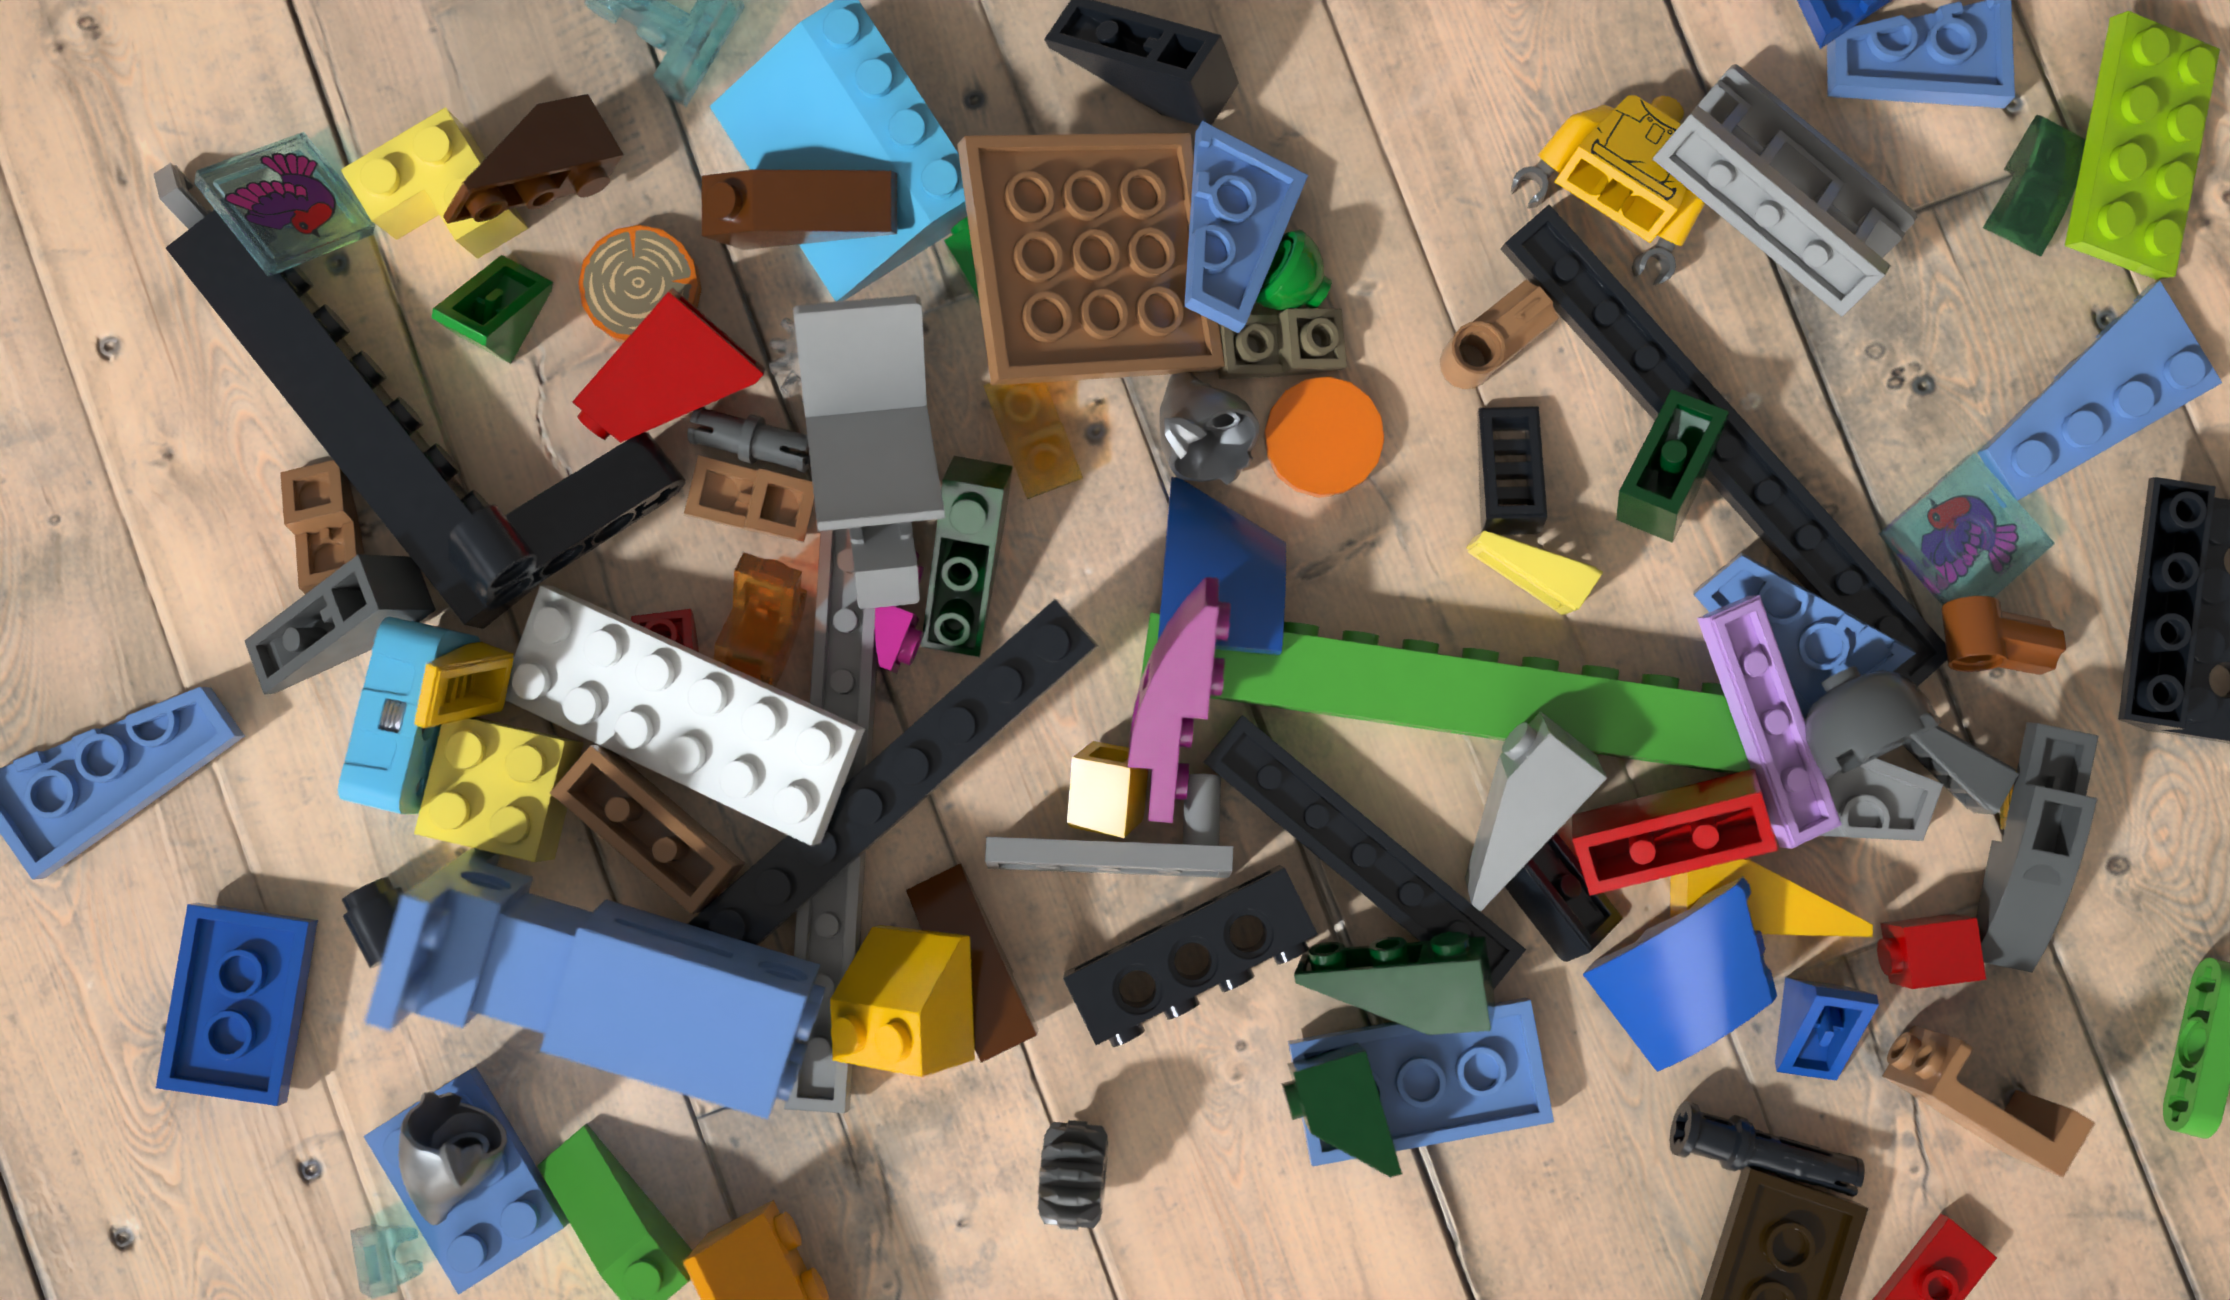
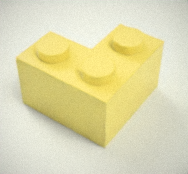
[341,107,528,259]

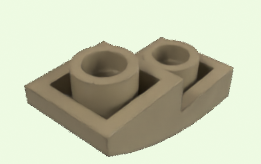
[1218,309,1347,379]

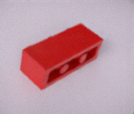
[1572,768,1778,896]

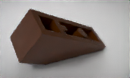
[702,169,897,250]

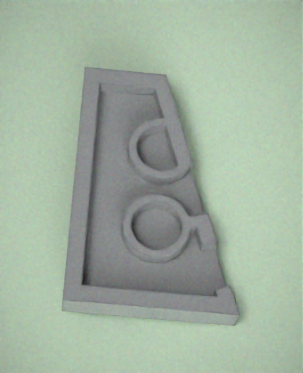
[1772,758,1944,841]

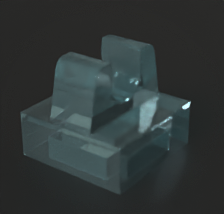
[350,1224,423,1299]

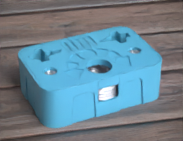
[338,617,480,815]

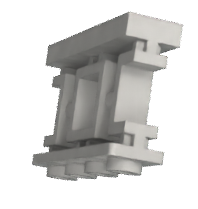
[1652,64,1917,317]

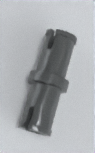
[688,407,810,473]

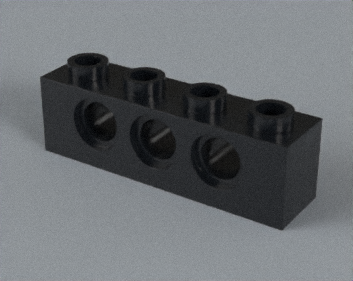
[1063,865,1318,1048]

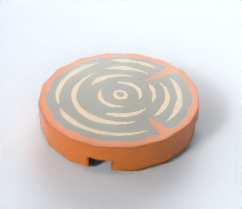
[578,225,702,343]

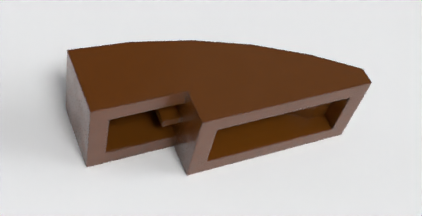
[906,863,1039,1063]

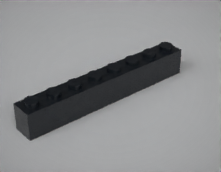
[166,203,539,629]

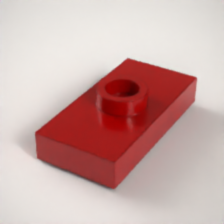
[1872,1213,1997,1300]

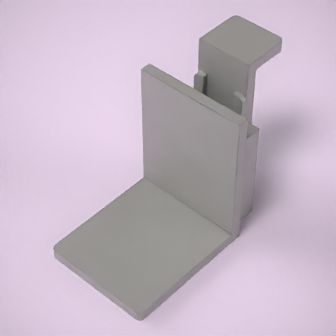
[793,295,945,609]

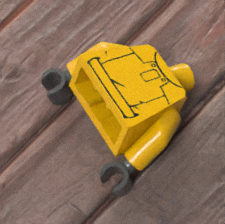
[1511,95,1705,285]

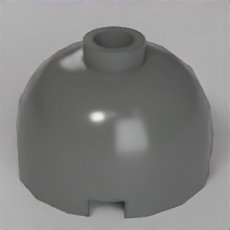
[1805,666,1941,780]

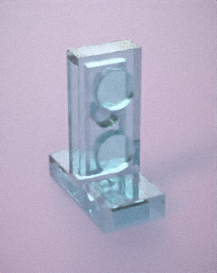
[584,0,745,107]

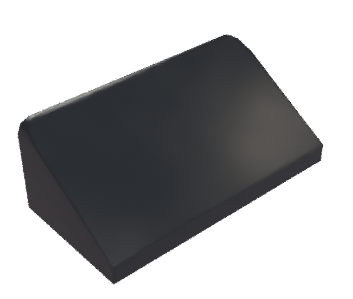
[1505,832,1623,962]

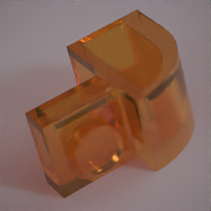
[714,552,807,688]

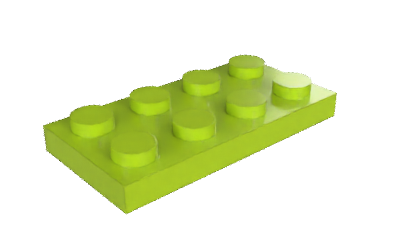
[2065,11,2220,280]

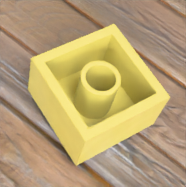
[414,717,584,862]

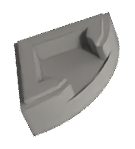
[153,163,211,230]

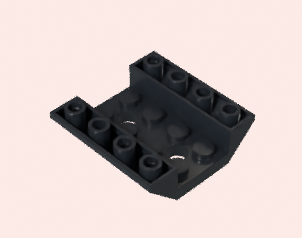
[2118,477,2230,744]

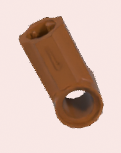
[1941,596,2066,675]

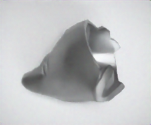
[1160,372,1260,485]
[399,1091,507,1225]

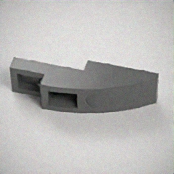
[1976,722,2099,973]

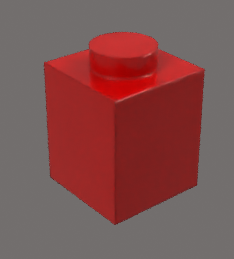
[1877,914,1986,989]

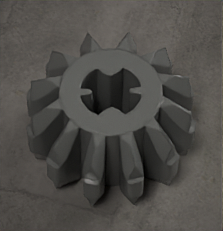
[1038,1120,1108,1230]

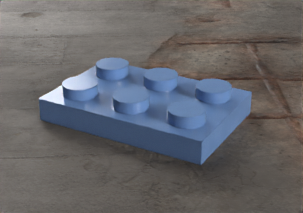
[363,1067,569,1295]

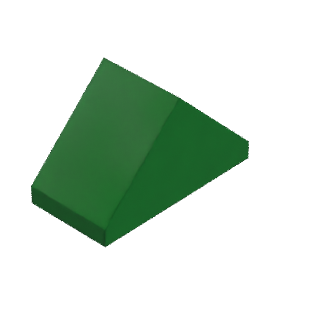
[432,255,553,364]

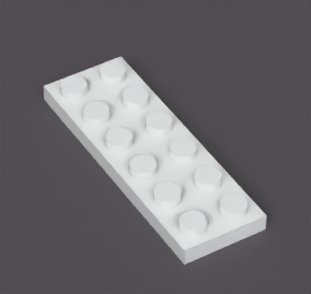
[505,585,865,846]

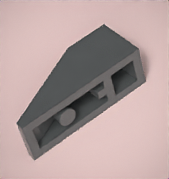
[245,554,436,694]

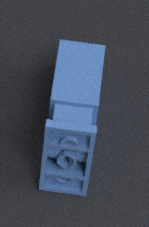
[364,848,826,1119]

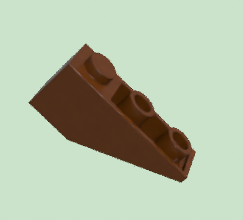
[443,94,624,224]

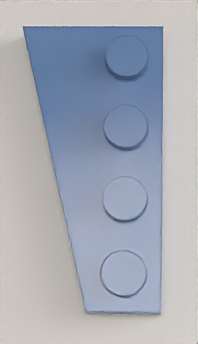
[1977,280,2222,503]
[0,687,245,880]

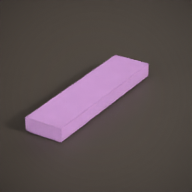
[1697,595,1842,849]

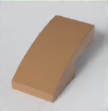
[683,455,814,542]
[280,460,364,594]

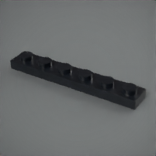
[1203,715,1526,990]

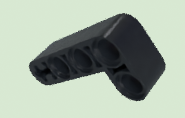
[448,432,686,611]

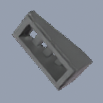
[1903,726,2019,814]

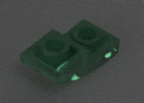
[1982,115,2086,257]

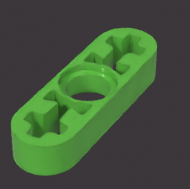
[2163,958,2230,1139]

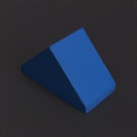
[1775,977,1879,1081]

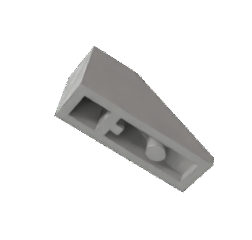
[1465,711,1607,911]

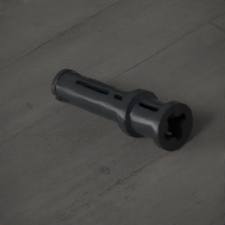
[1669,1101,1865,1197]

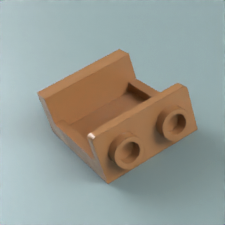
[1882,1025,2095,1178]

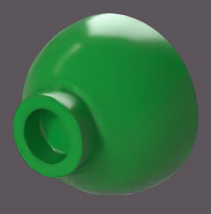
[1255,229,1332,310]

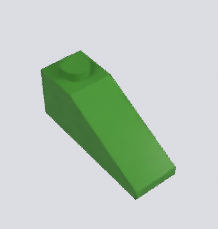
[537,1124,692,1300]

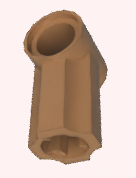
[1440,279,1559,389]

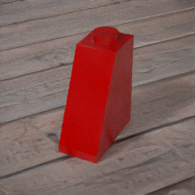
[572,288,766,443]

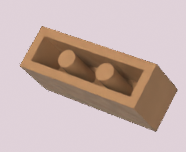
[550,745,746,915]

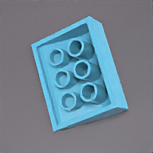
[709,0,967,302]

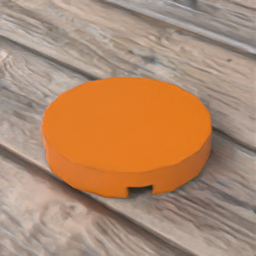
[1263,377,1384,498]

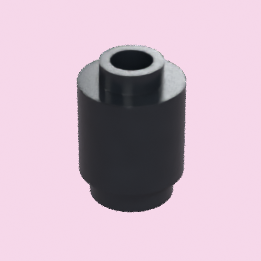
[342,877,404,968]

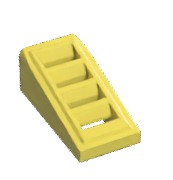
[1466,531,1603,615]

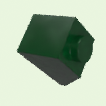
[1616,389,1729,543]
[1282,1043,1402,1178]

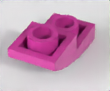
[874,550,924,674]

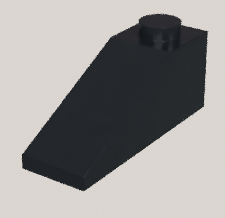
[1044,0,1239,126]

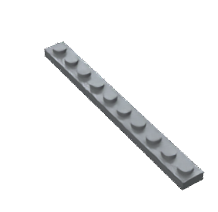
[784,528,878,1113]

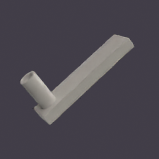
[985,774,1233,878]

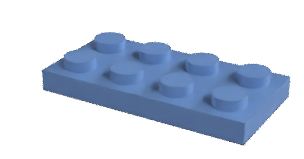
[1288,998,1554,1167]

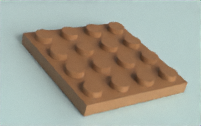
[957,133,1225,385]

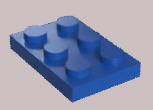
[156,903,318,1106]

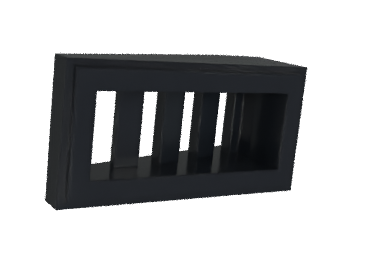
[1477,406,1547,535]

